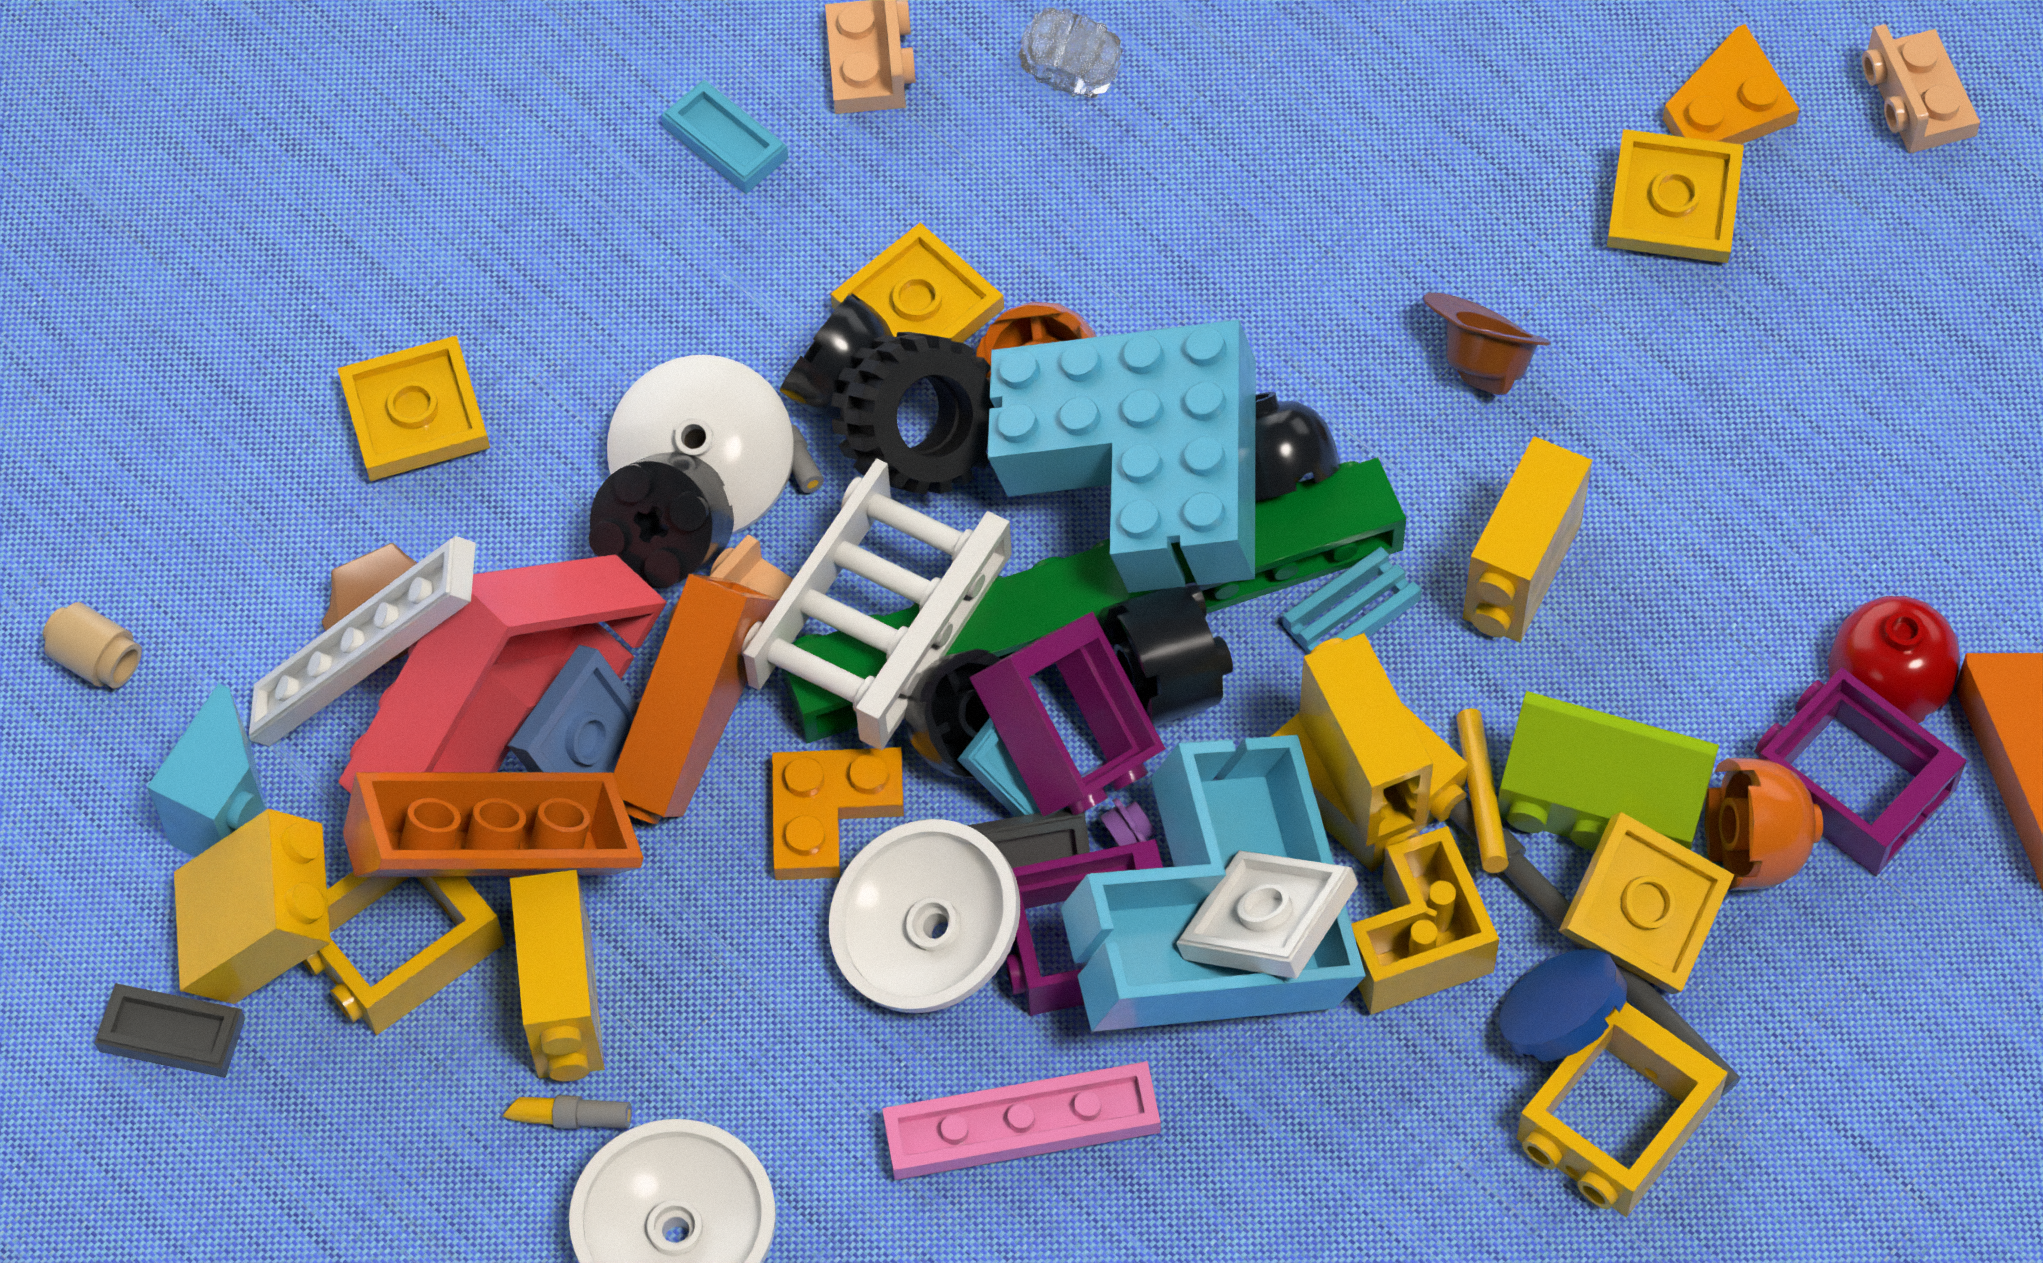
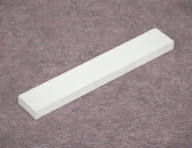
[249,535,476,747]

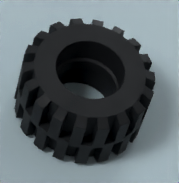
[831,332,995,495]

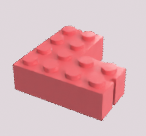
[338,554,667,794]

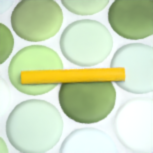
[1456,708,1509,873]

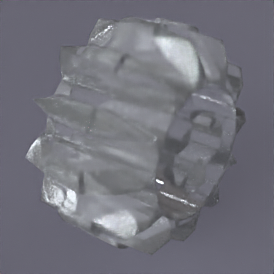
[1018,8,1123,98]

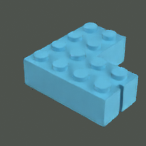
[988,319,1256,593]
[1060,735,1366,1032]

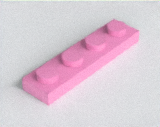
[882,1061,1161,1180]

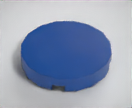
[1498,949,1628,1061]

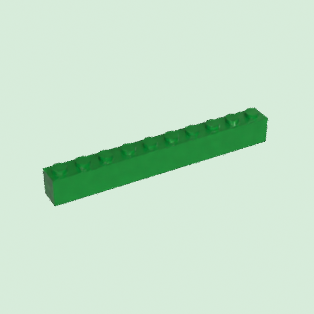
[781,457,1406,744]

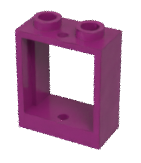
[969,611,1166,817]
[1754,667,1967,876]
[1005,839,1163,1016]

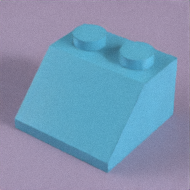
[147,683,267,857]

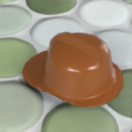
[1423,292,1551,395]

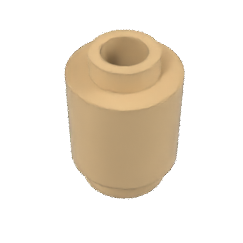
[43,602,142,689]

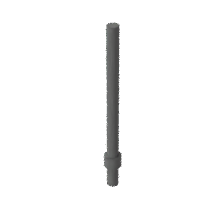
[1449,798,1741,1096]

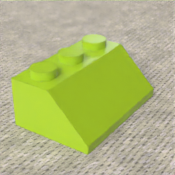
[1498,691,1719,851]

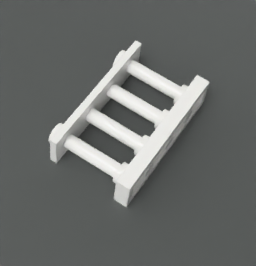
[741,458,1012,750]

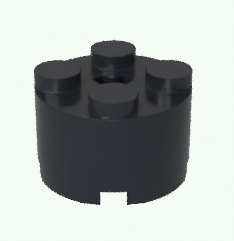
[589,451,734,588]
[1098,581,1233,727]

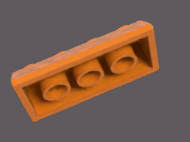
[343,772,644,878]

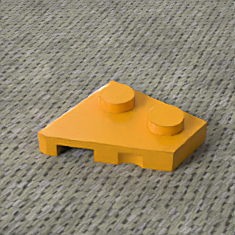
[1663,24,1800,144]

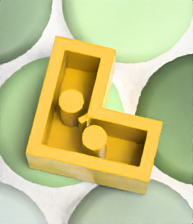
[1351,826,1499,1015]

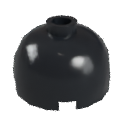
[780,293,893,418]
[1255,392,1341,501]
[905,649,1002,780]

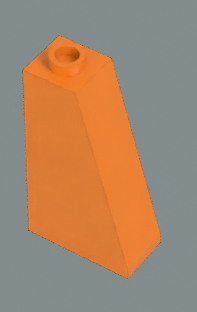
[613,574,779,824]
[1956,653,2043,890]

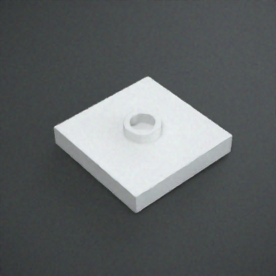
[1176,850,1358,979]

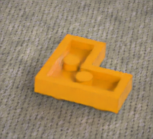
[772,747,904,880]

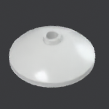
[607,355,795,535]
[829,819,1020,1013]
[569,1119,776,1263]

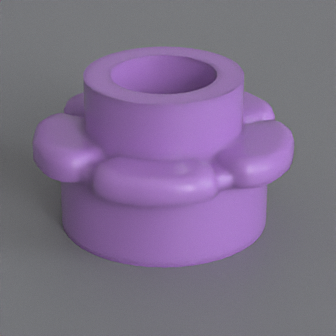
[1100,798,1157,846]

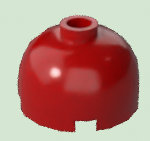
[1828,596,1960,723]

